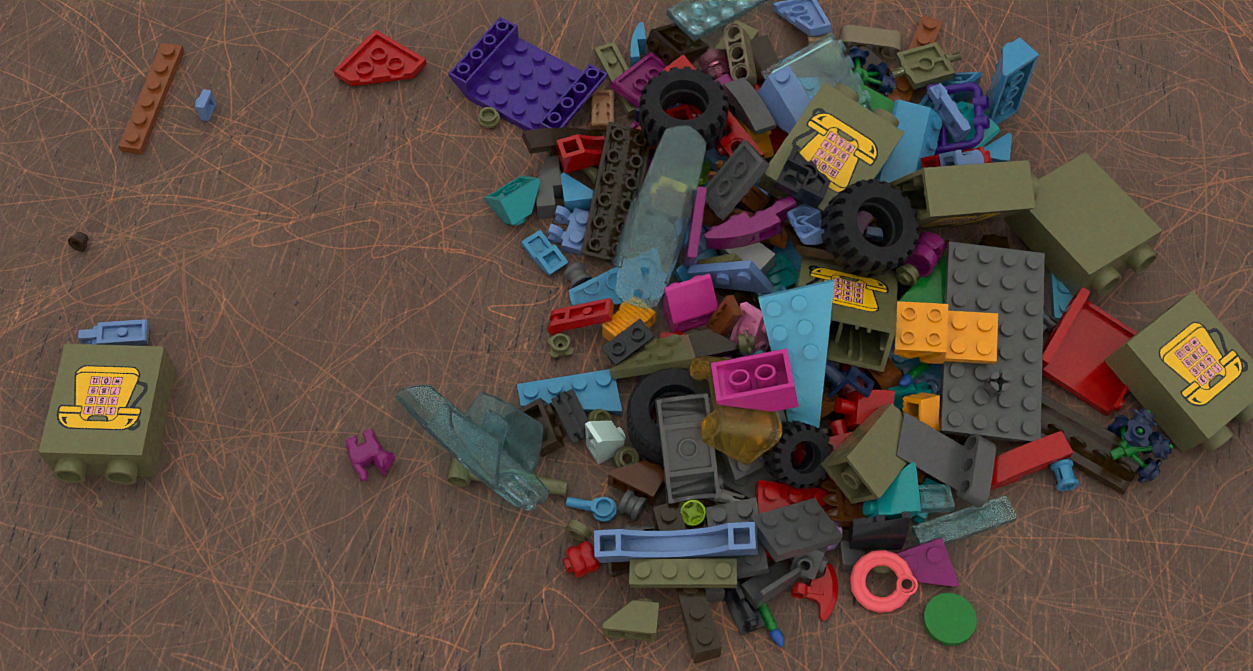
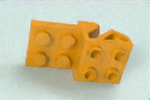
[894,301,998,364]

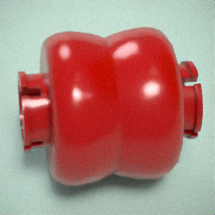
[562,541,600,578]

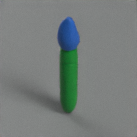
[899,362,931,387]
[758,603,784,648]

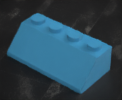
[984,37,1039,125]
[876,100,943,183]

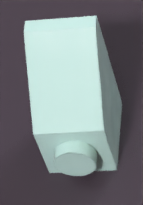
[585,421,626,465]

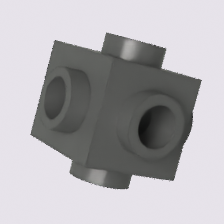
[789,546,828,580]

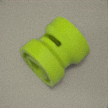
[679,499,706,526]

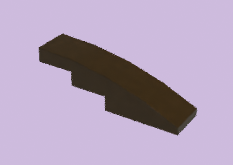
[522,128,603,156]

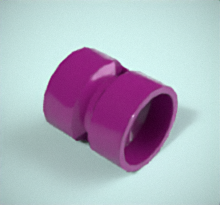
[903,231,946,277]

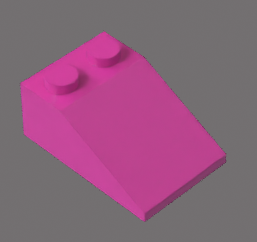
[711,348,799,412]

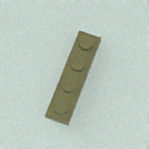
[594,42,637,117]
[629,559,737,588]

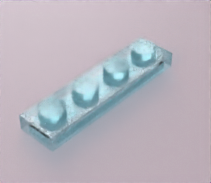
[911,495,1017,545]

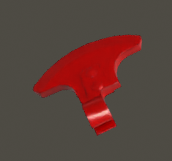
[791,564,838,621]

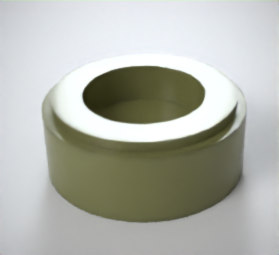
[565,519,592,542]

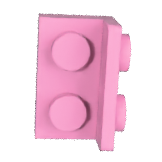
[730,302,769,356]

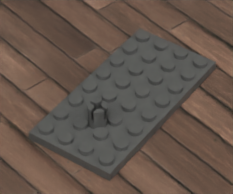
[939,241,1045,443]

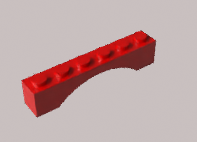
[556,104,694,173]

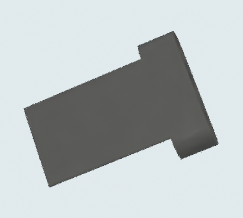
[896,412,996,508]

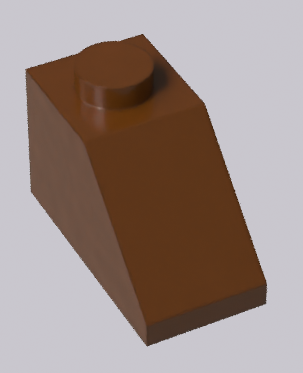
[608,461,665,507]

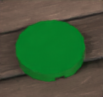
[922,593,977,646]

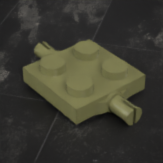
[889,42,961,90]

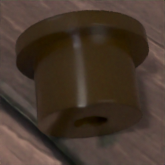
[68,232,89,251]

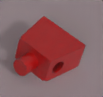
[834,390,895,431]

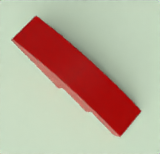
[990,431,1073,490]

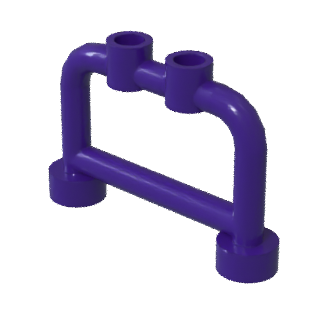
[927,82,990,155]

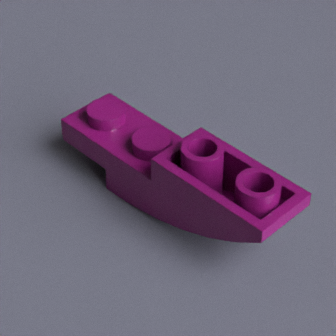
[704,196,797,249]

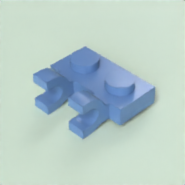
[548,205,589,256]

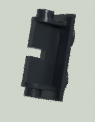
[601,319,655,366]
[551,389,588,444]
[723,579,766,636]

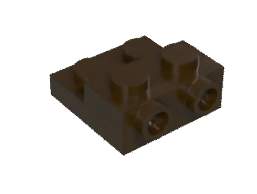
[646,22,709,65]
[498,398,566,466]

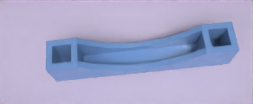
[594,522,758,563]

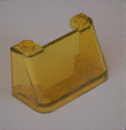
[689,356,782,465]

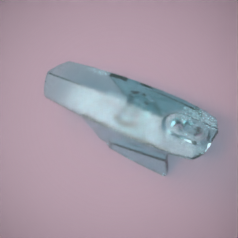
[612,126,707,309]
[396,384,549,511]

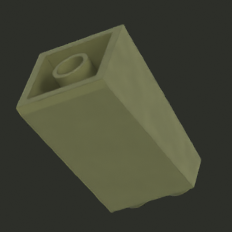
[821,403,908,504]

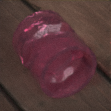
[699,49,732,80]

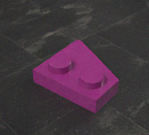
[895,537,960,587]

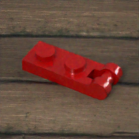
[548,298,614,336]

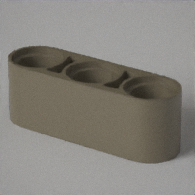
[724,23,757,87]
[838,25,902,60]

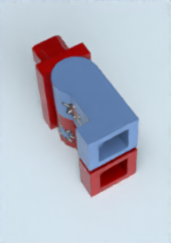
[920,146,992,168]

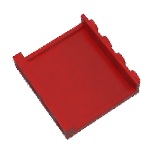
[1042,287,1138,416]

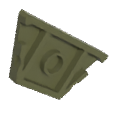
[610,334,699,379]

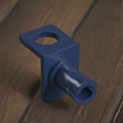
[824,359,875,399]

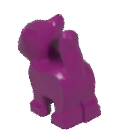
[345,429,395,482]

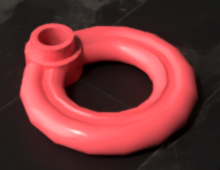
[850,550,918,613]

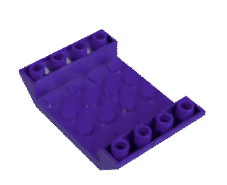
[448,17,608,131]

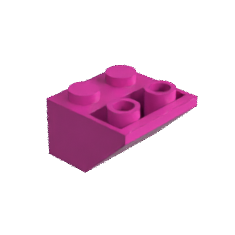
[663,274,718,333]

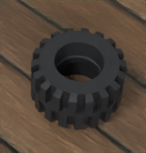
[762,420,834,489]

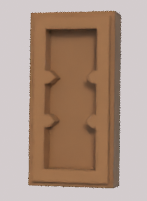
[592,90,614,130]

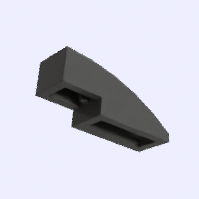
[723,77,776,135]
[536,155,563,219]

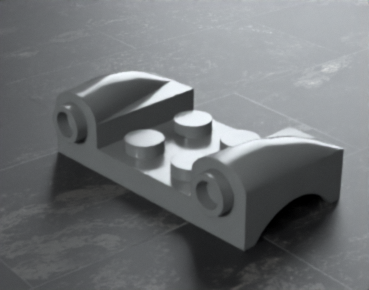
[655,393,723,504]

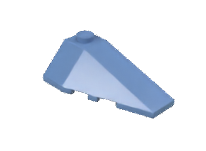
[758,64,811,133]

